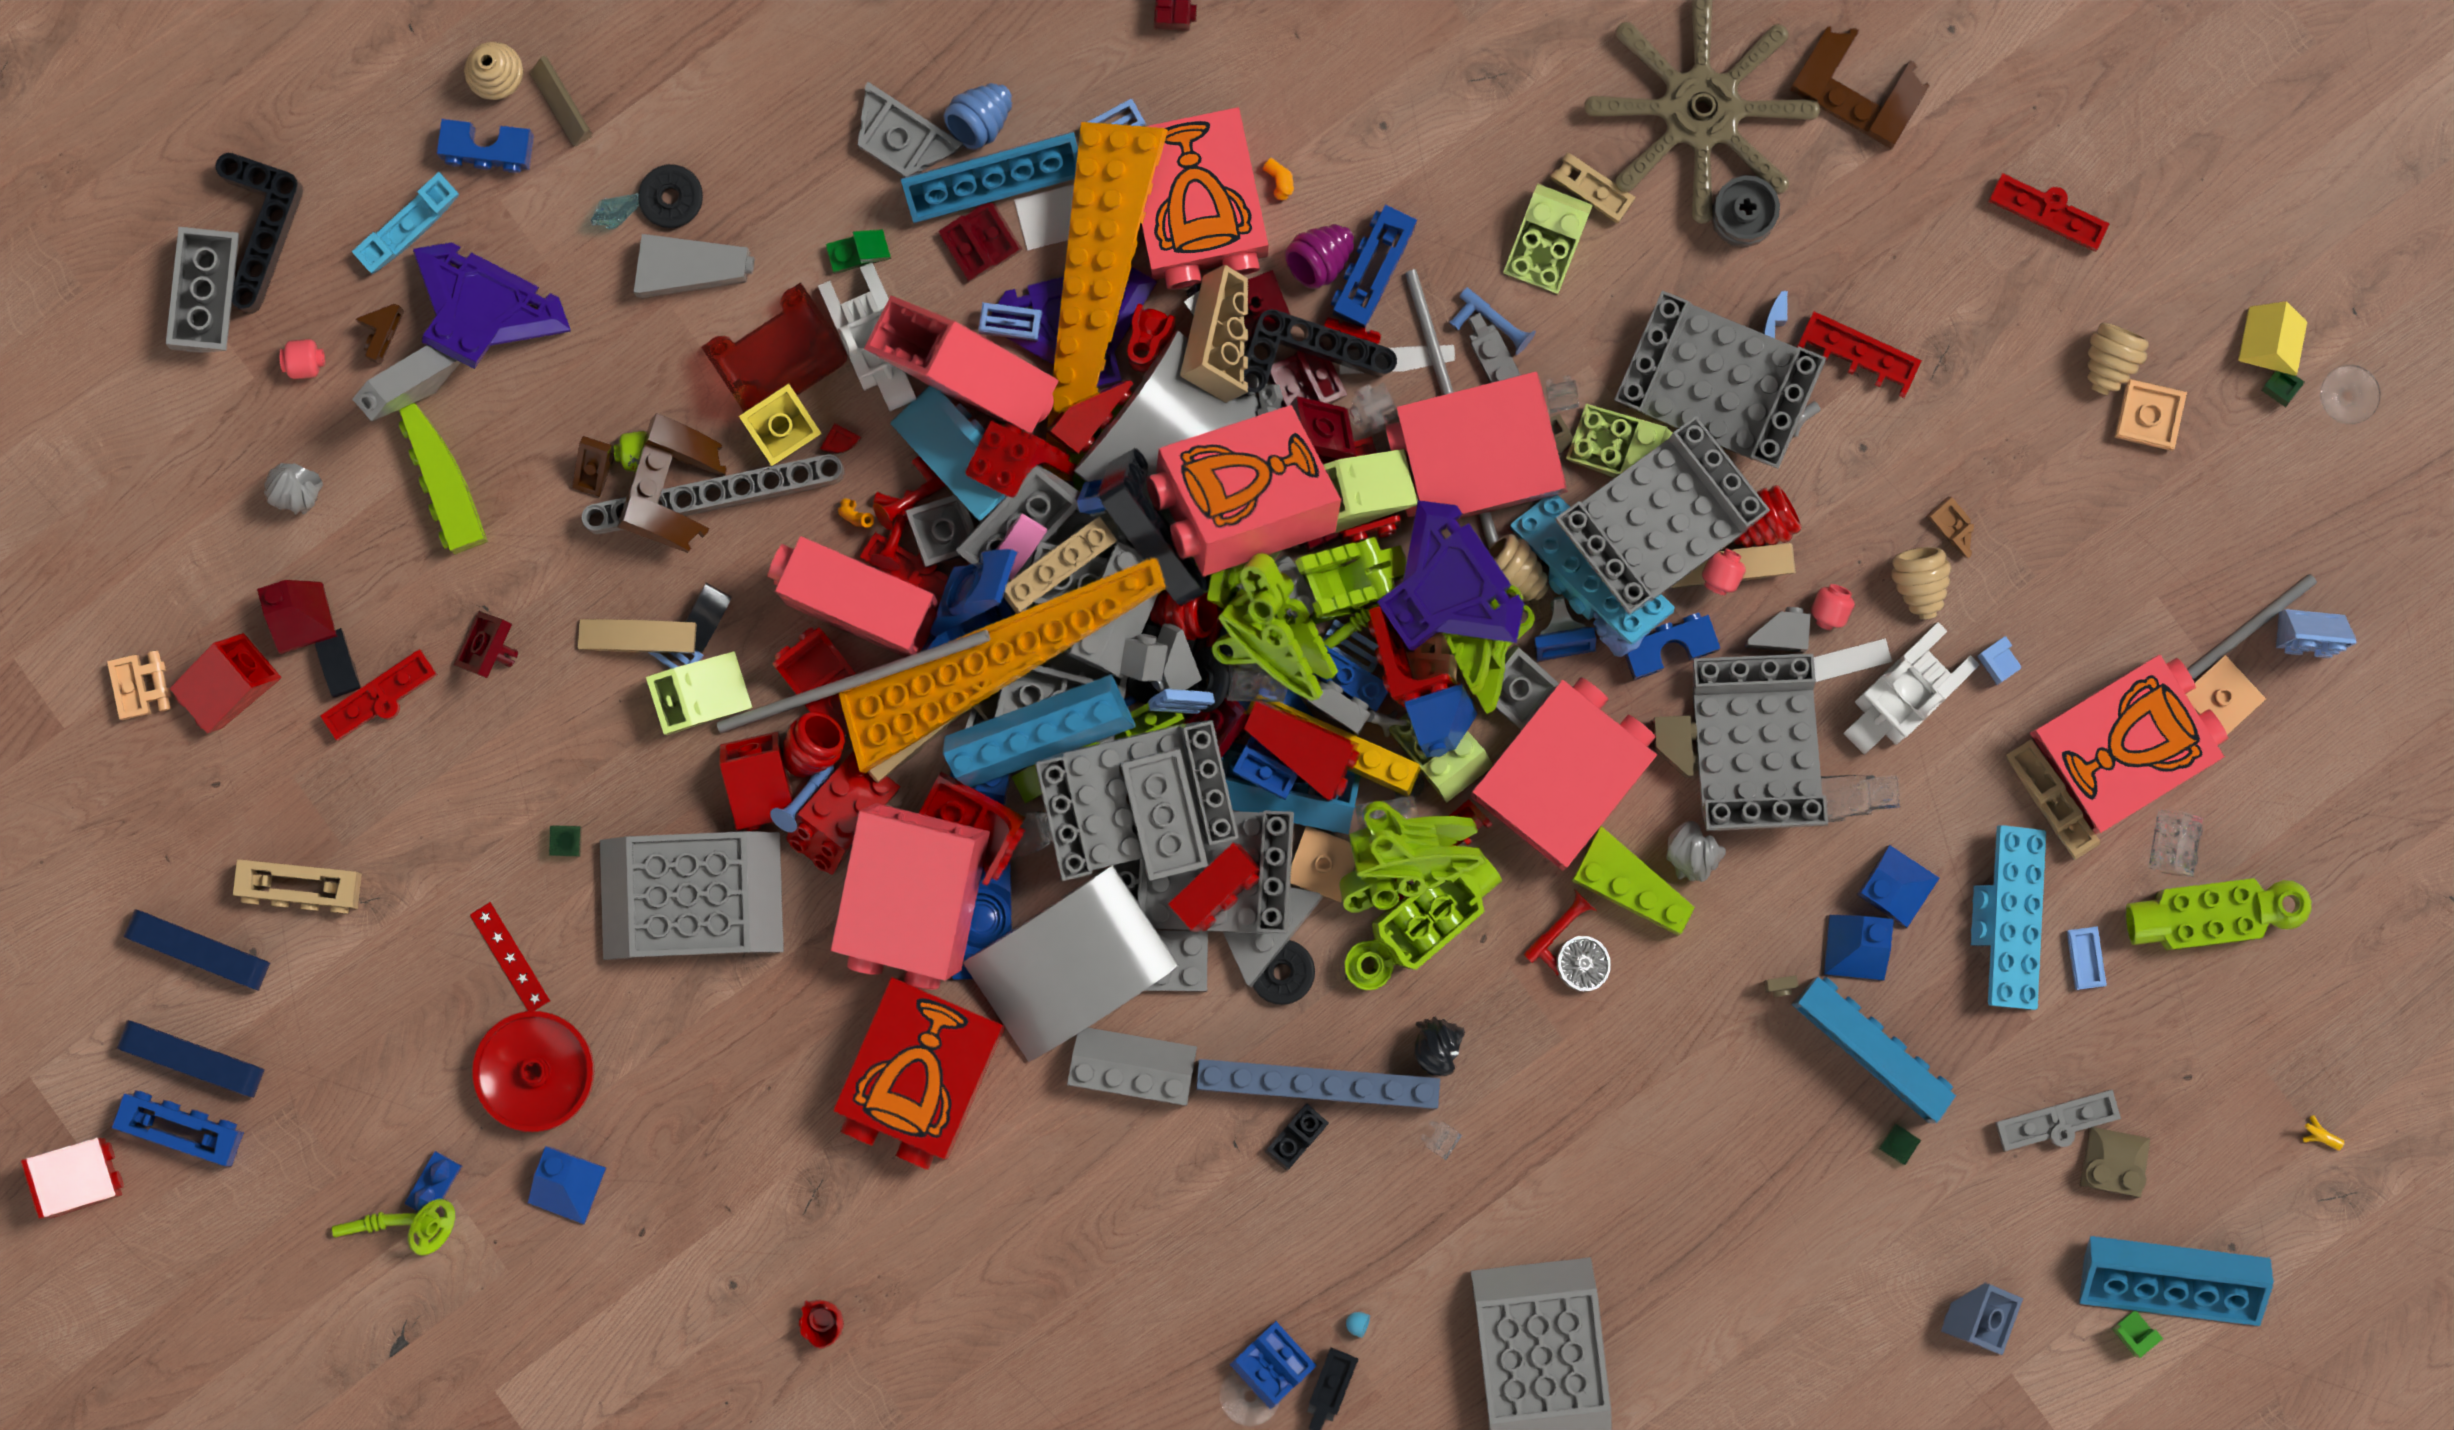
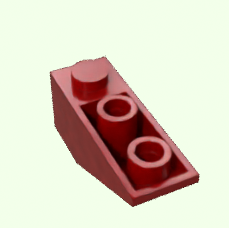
[1046,380,1133,454]

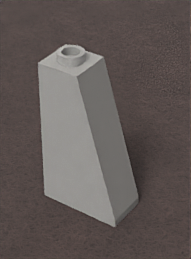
[634,234,755,298]
[352,345,461,421]

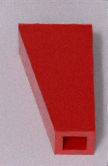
[1244,700,1360,800]

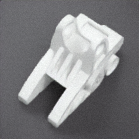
[818,262,917,411]
[1843,622,1980,755]

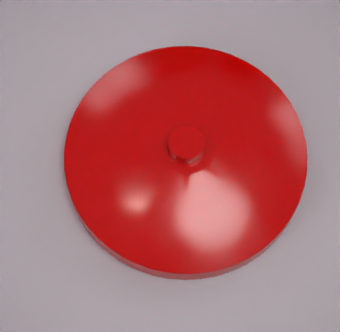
[472,1011,595,1132]

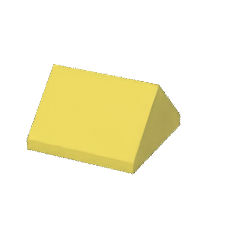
[2238,301,2307,376]
[739,384,822,466]

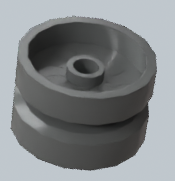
[1711,175,1780,247]

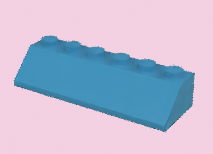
[901,131,1078,223]
[943,675,1135,787]
[1221,743,1361,835]
[1791,977,1956,1123]
[2079,1236,2274,1326]

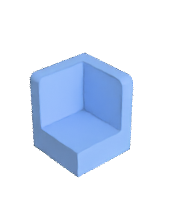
[1977,636,2021,685]

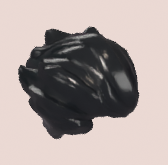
[1414,1016,1465,1077]

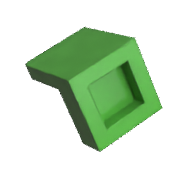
[2112,1311,2163,1358]

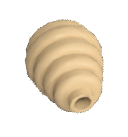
[464,42,523,100]
[2087,322,2149,395]
[1488,534,1548,601]
[1891,547,1951,619]

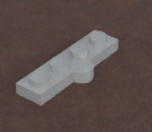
[1995,1090,2121,1151]

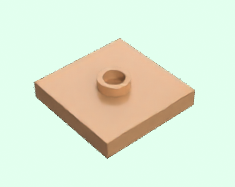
[2114,379,2187,451]
[2186,655,2266,735]
[1290,826,1355,903]

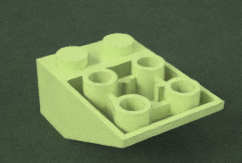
[1503,184,1593,294]
[1566,404,1672,478]
[1323,449,1418,533]
[646,651,753,735]
[1389,712,1493,803]

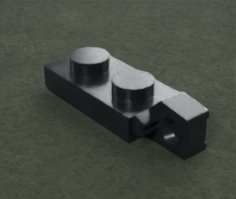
[1307,1347,1359,1430]

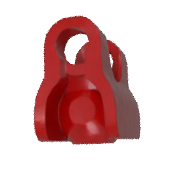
[1127,303,1176,373]

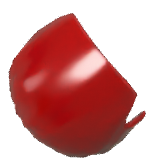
[798,1300,844,1349]

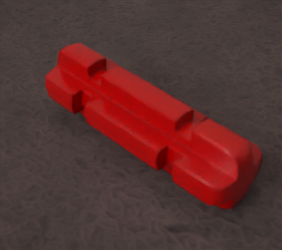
[1324,317,1381,344]

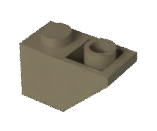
[1652,716,1699,778]

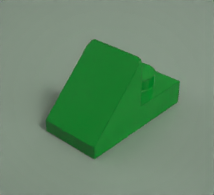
[826,229,891,274]

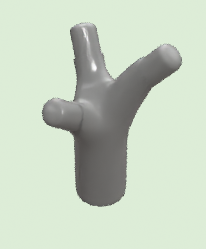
[1793,401,1821,437]
[1367,710,1407,737]

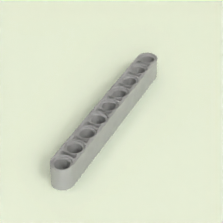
[582,454,844,534]

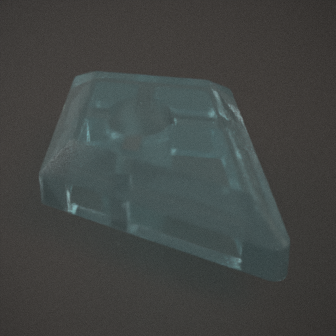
[591,194,639,229]

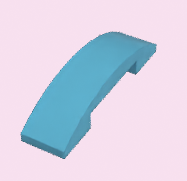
[352,172,459,274]

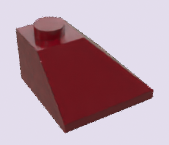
[257,580,337,654]

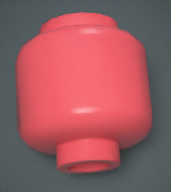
[279,339,325,379]
[1702,549,1746,595]
[1811,584,1855,630]

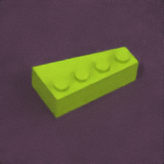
[1572,826,1695,936]

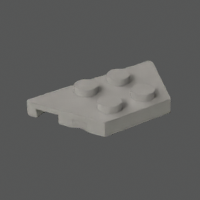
[858,82,963,177]
[1223,887,1323,987]

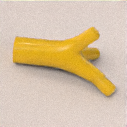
[2303,1115,2344,1151]

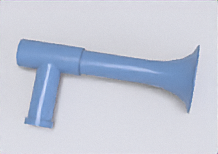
[1449,287,1536,355]
[770,766,834,832]

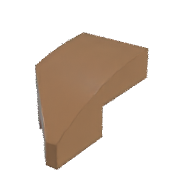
[1927,497,1974,558]

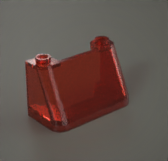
[701,282,848,413]

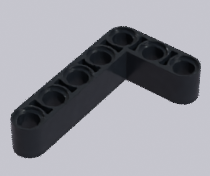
[215,153,303,314]
[1244,309,1397,396]
[1099,448,1209,606]

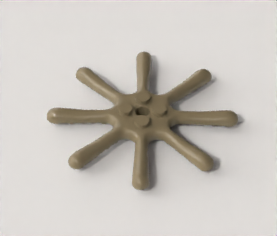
[1584,0,1820,224]

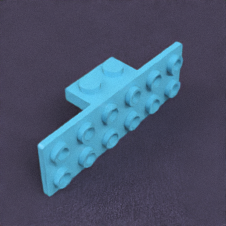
[891,386,1006,520]
[1510,495,1675,645]
[1971,825,2046,1010]

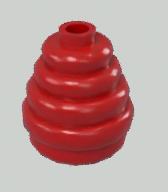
[1734,485,1802,548]
[1149,586,1219,641]
[783,711,845,777]

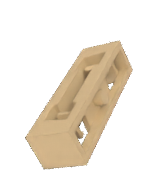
[1003,516,1117,614]
[233,859,362,914]

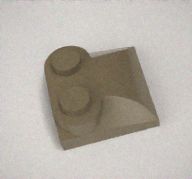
[2080,1127,2151,1198]

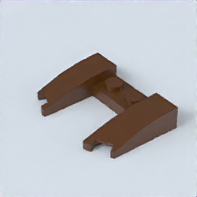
[1790,27,1929,150]
[617,413,726,553]

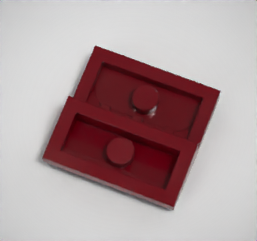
[938,201,1023,281]
[1269,342,1347,407]

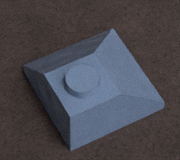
[1941,1283,2023,1355]

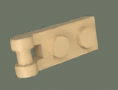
[1550,153,1636,223]

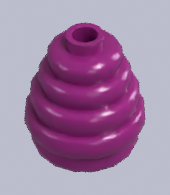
[1285,224,1354,289]

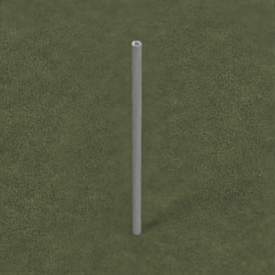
[1405,269,1499,549]
[2187,574,2317,680]
[717,630,990,733]

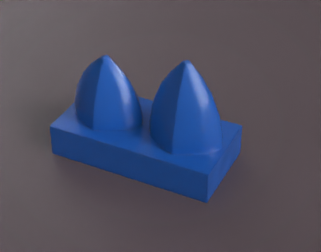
[404,1151,462,1212]

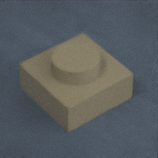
[1764,975,1798,997]

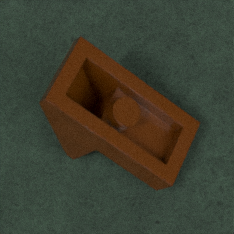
[356,304,404,365]
[572,436,614,497]

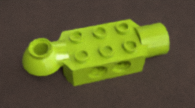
[1345,856,1502,990]
[2126,878,2312,951]

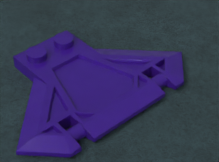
[413,242,571,369]
[986,267,1157,388]
[1377,500,1524,651]

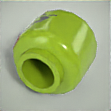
[614,431,647,471]

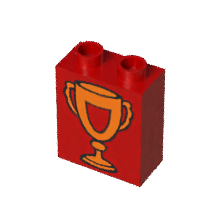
[833,977,1006,1170]

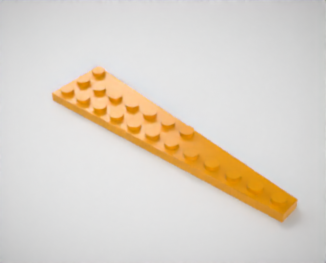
[1043,122,1168,481]
[838,558,1166,773]

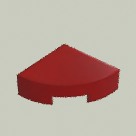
[820,423,861,454]

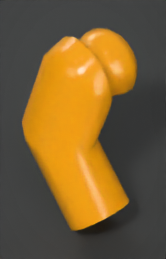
[1263,157,1294,201]
[838,498,874,528]

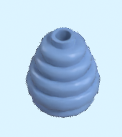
[944,83,1012,150]

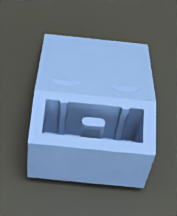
[2276,609,2356,658]

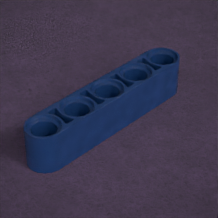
[123,909,270,991]
[116,1020,265,1098]

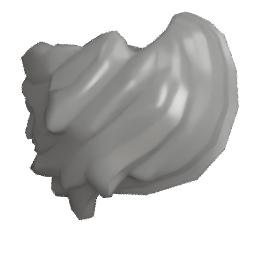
[264,463,323,515]
[1666,821,1726,882]

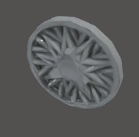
[1557,936,1611,992]

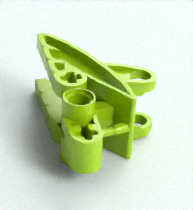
[1295,537,1407,624]
[1212,553,1338,701]
[1443,585,1535,714]
[1339,801,1485,913]

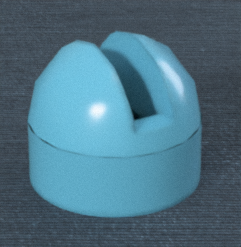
[1346,1312,1370,1338]

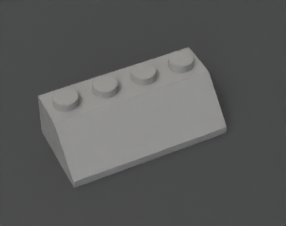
[166,227,239,353]
[1066,542,1158,679]
[1067,1028,1197,1106]

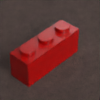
[1168,842,1260,932]

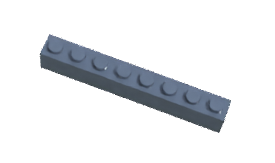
[1197,1059,1440,1109]

